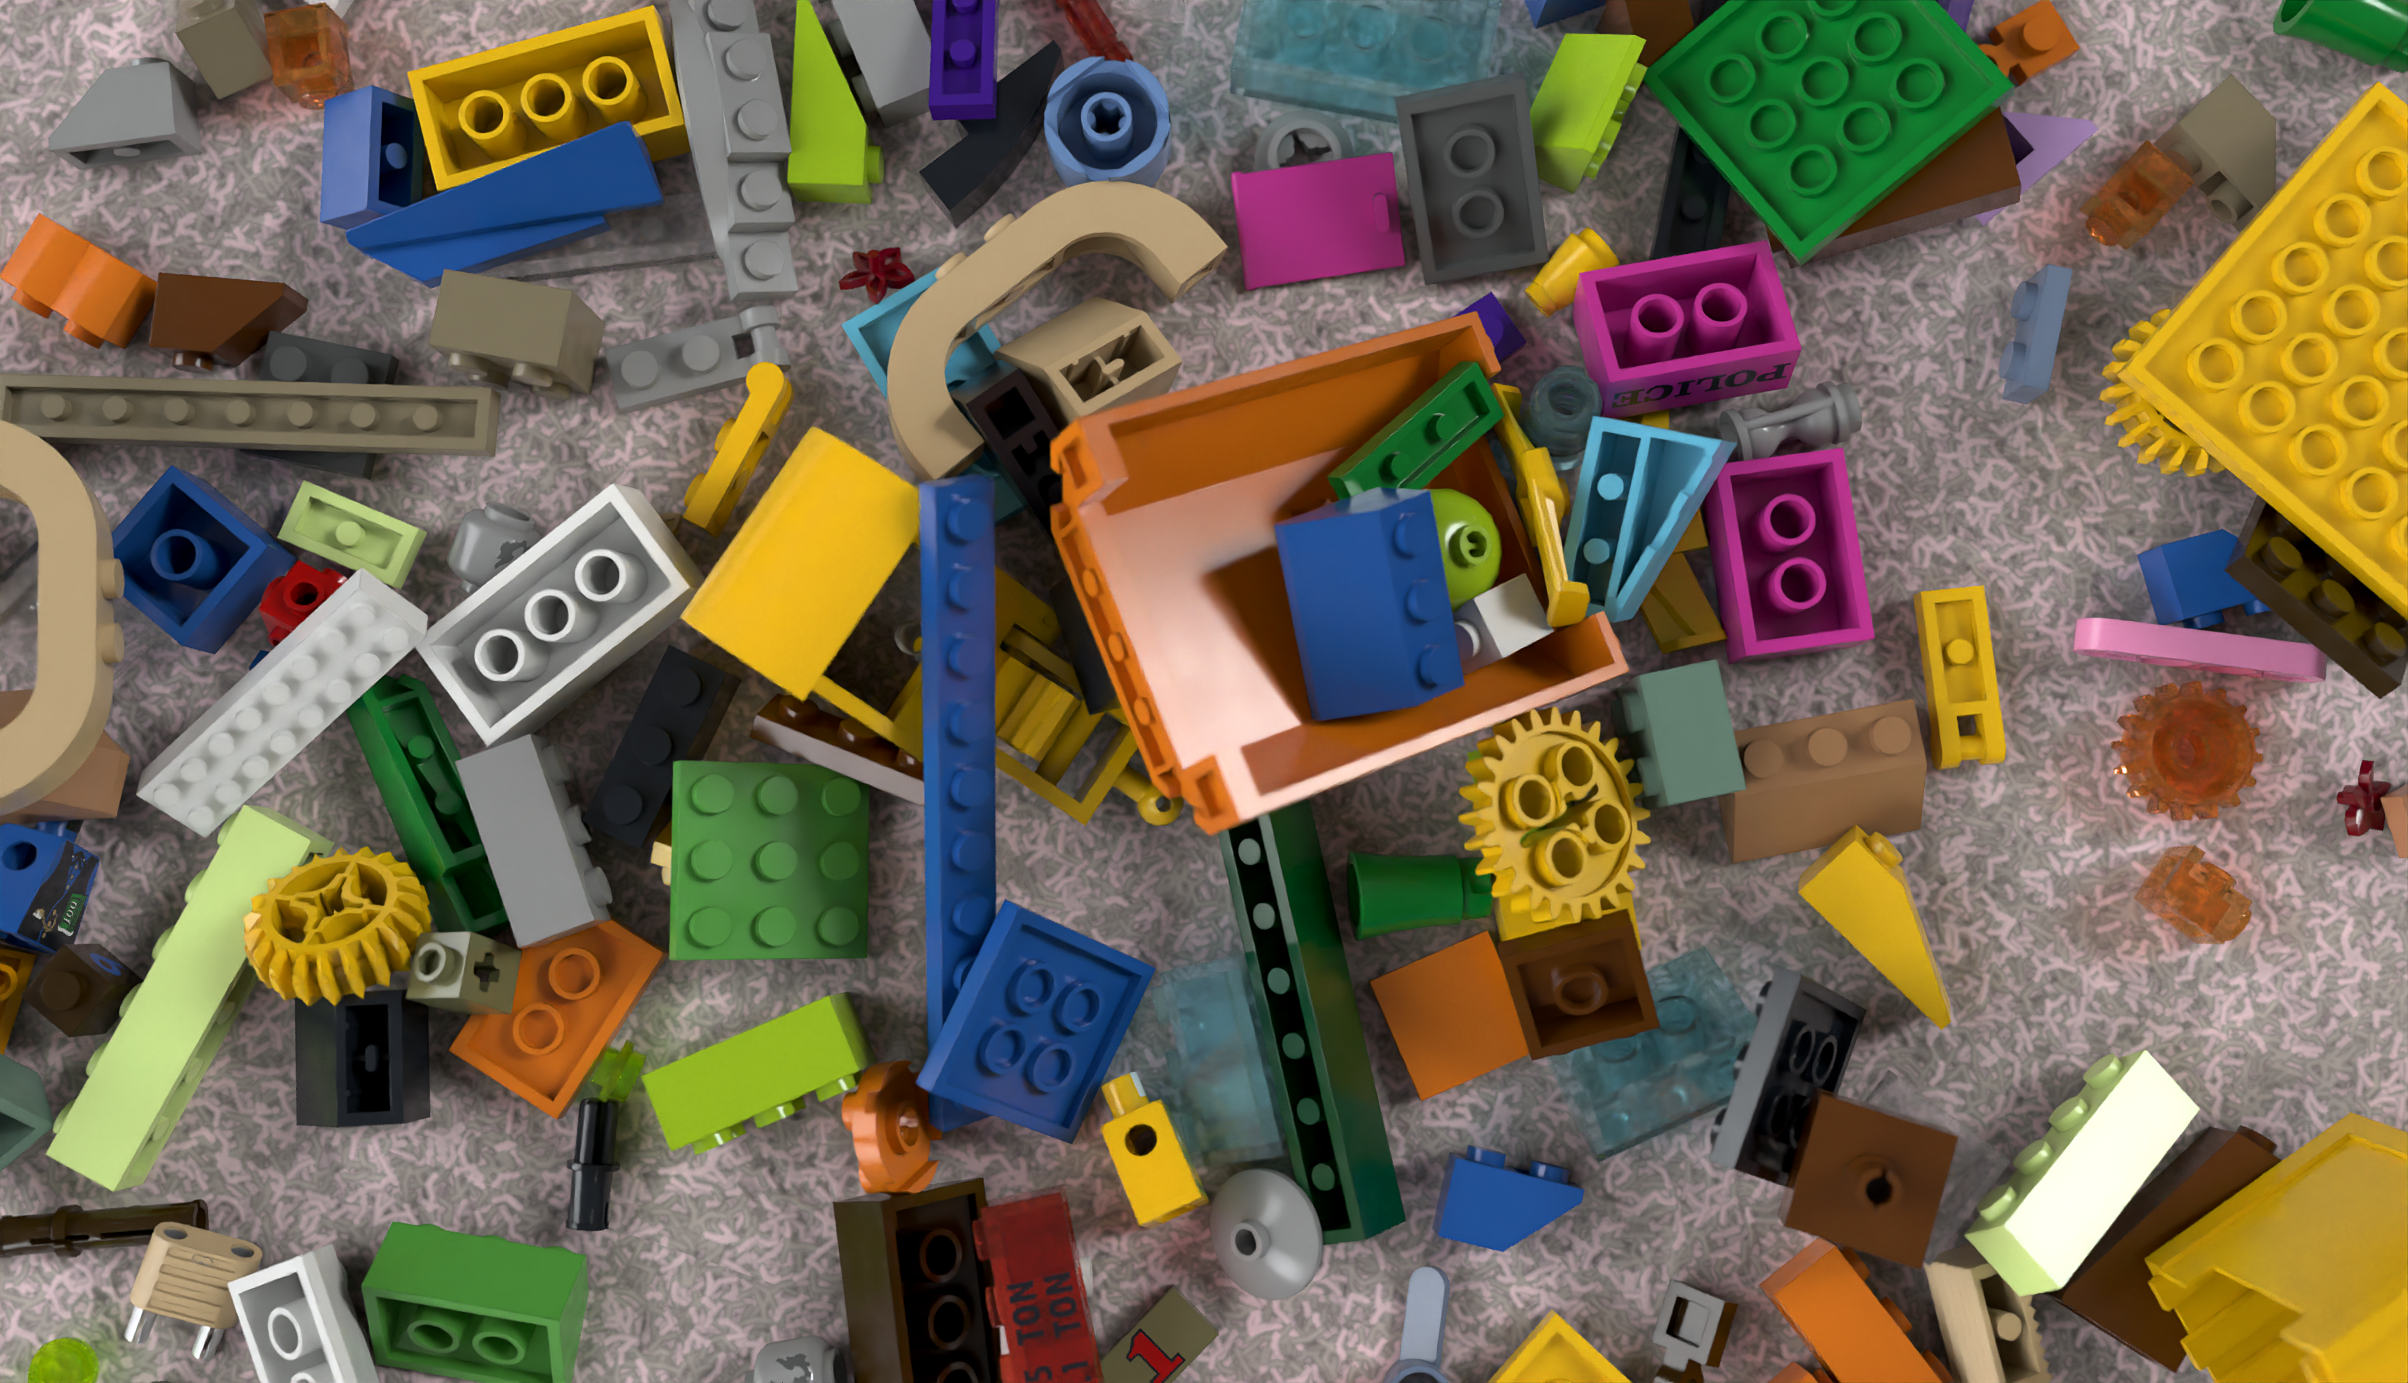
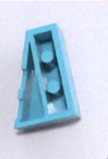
[1563,416,1737,622]

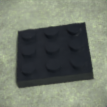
[1709,966,1867,1187]

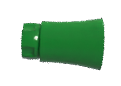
[2273,0,2408,73]
[1346,851,1493,942]

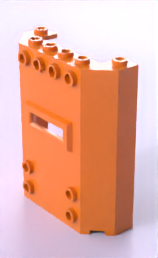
[1051,311,1630,836]

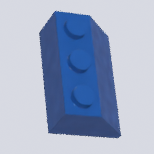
[1274,487,1465,721]

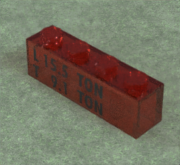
[973,1184,1105,1383]

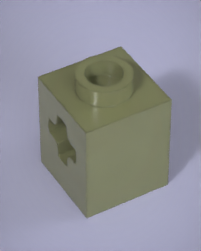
[406,932,522,1015]

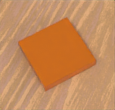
[1368,930,1529,1101]

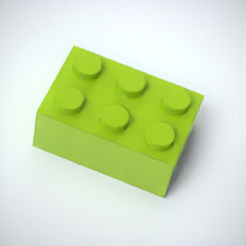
[641,991,878,1155]

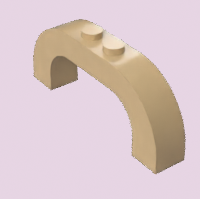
[887,181,1228,482]
[0,420,124,816]

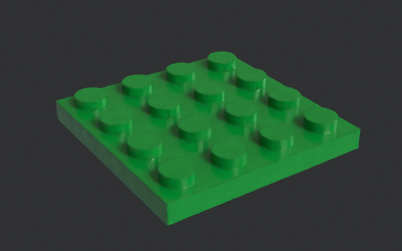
[1642,0,2014,266]

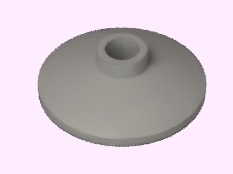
[1210,1168,1323,1300]

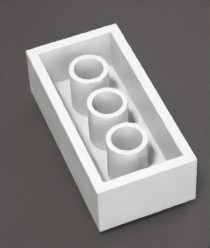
[415,483,706,747]

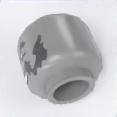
[447,502,542,595]
[744,1335,848,1383]

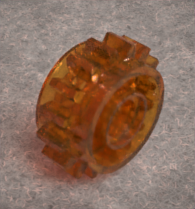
[2111,681,2263,822]

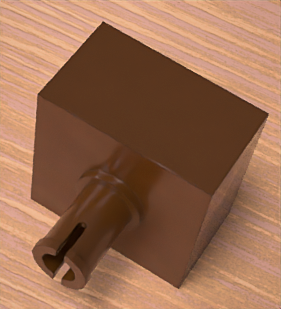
[1777,1087,1959,1270]

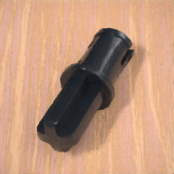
[565,1097,620,1231]

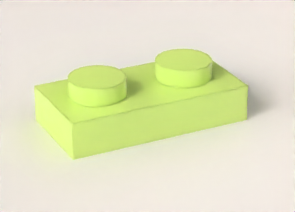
[277,480,427,590]

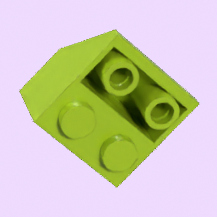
[1530,33,1648,194]

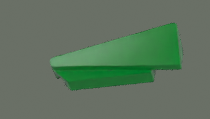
[345,673,511,938]

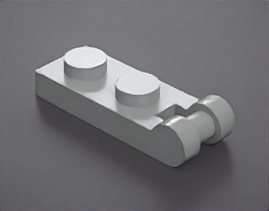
[605,305,791,414]

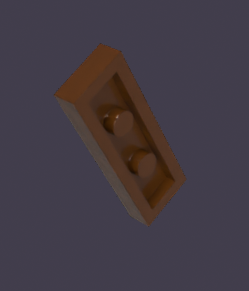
[749,693,924,807]

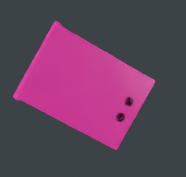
[1230,151,1405,291]

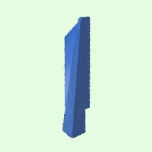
[345,121,665,289]

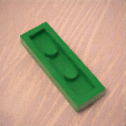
[1327,361,1505,500]

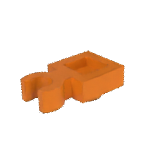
[1977,0,2080,86]

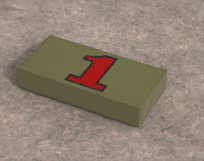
[1083,1284,1219,1383]

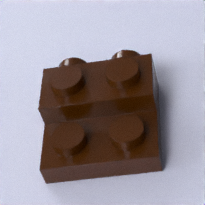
[1497,909,1661,1061]

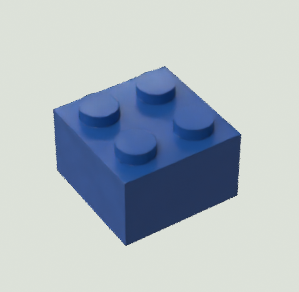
[111,465,298,655]

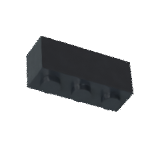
[582,645,742,851]

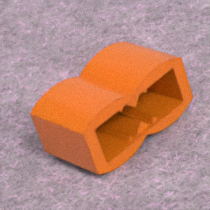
[0,213,157,349]

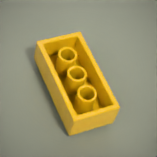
[407,5,691,193]

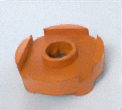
[841,1060,942,1196]

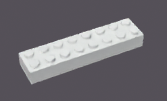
[136,567,428,838]

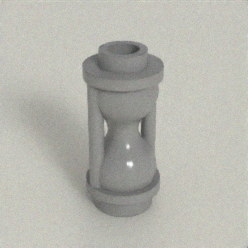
[1712,381,1862,463]

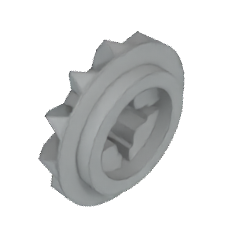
[1255,110,1354,171]

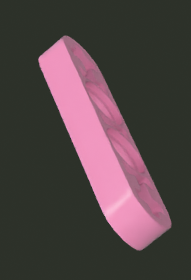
[2073,618,2327,683]

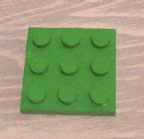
[669,760,869,960]

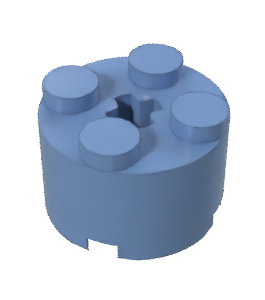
[1044,56,1171,187]

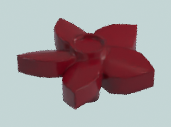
[838,247,915,305]
[2337,760,2392,837]

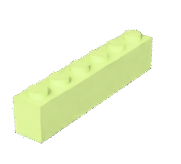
[45,804,334,1192]

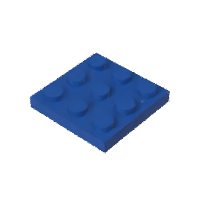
[916,899,1156,1144]

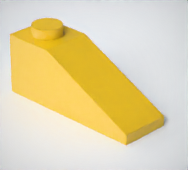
[1798,824,1951,1030]

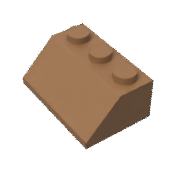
[1717,699,1927,864]

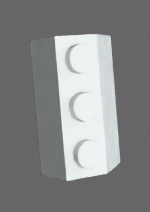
[227,1243,380,1383]

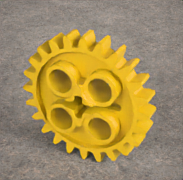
[1459,707,1651,926]

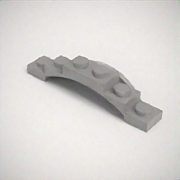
[669,0,798,301]

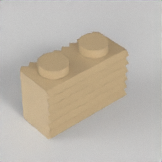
[1923,1243,2053,1383]

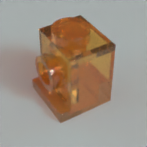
[263,2,355,110]
[2079,140,2195,250]
[2134,845,2252,944]

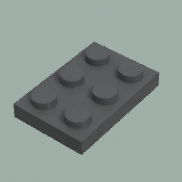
[1394,71,1549,286]

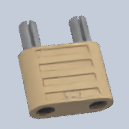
[124,1222,262,1361]

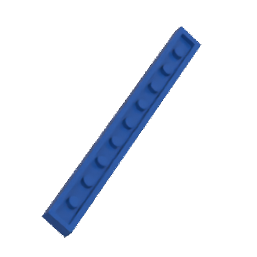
[919,474,996,1133]

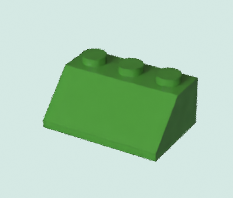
[361,1221,589,1383]

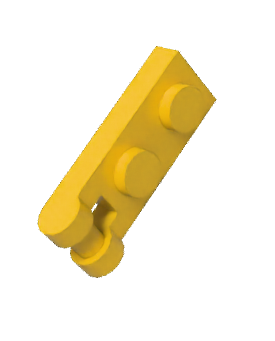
[683,362,795,539]
[1913,585,2006,770]

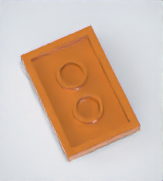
[449,914,669,1120]

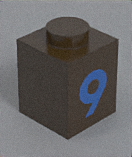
[20,944,144,1038]

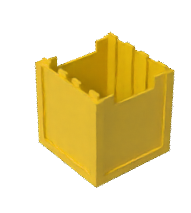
[2144,1112,2408,1383]

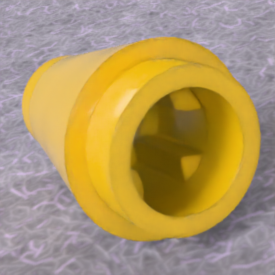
[1524,227,1620,319]

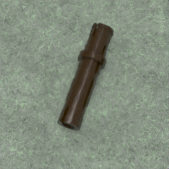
[0,1199,209,1259]

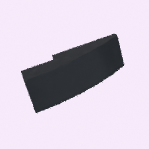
[919,40,1065,229]

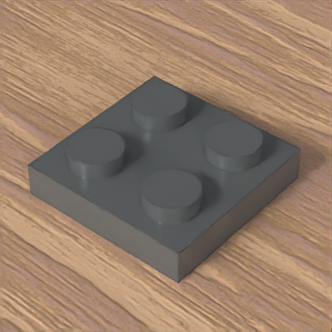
[240,330,400,480]

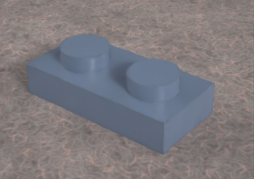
[1999,264,2073,404]

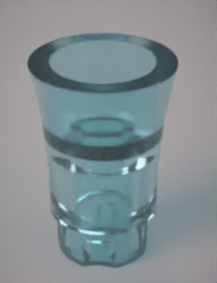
[1517,365,1602,471]

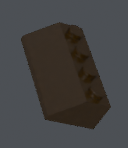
[833,1177,1003,1383]

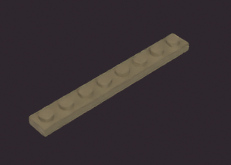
[0,373,501,457]

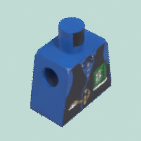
[0,820,100,956]

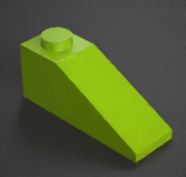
[787,0,884,204]

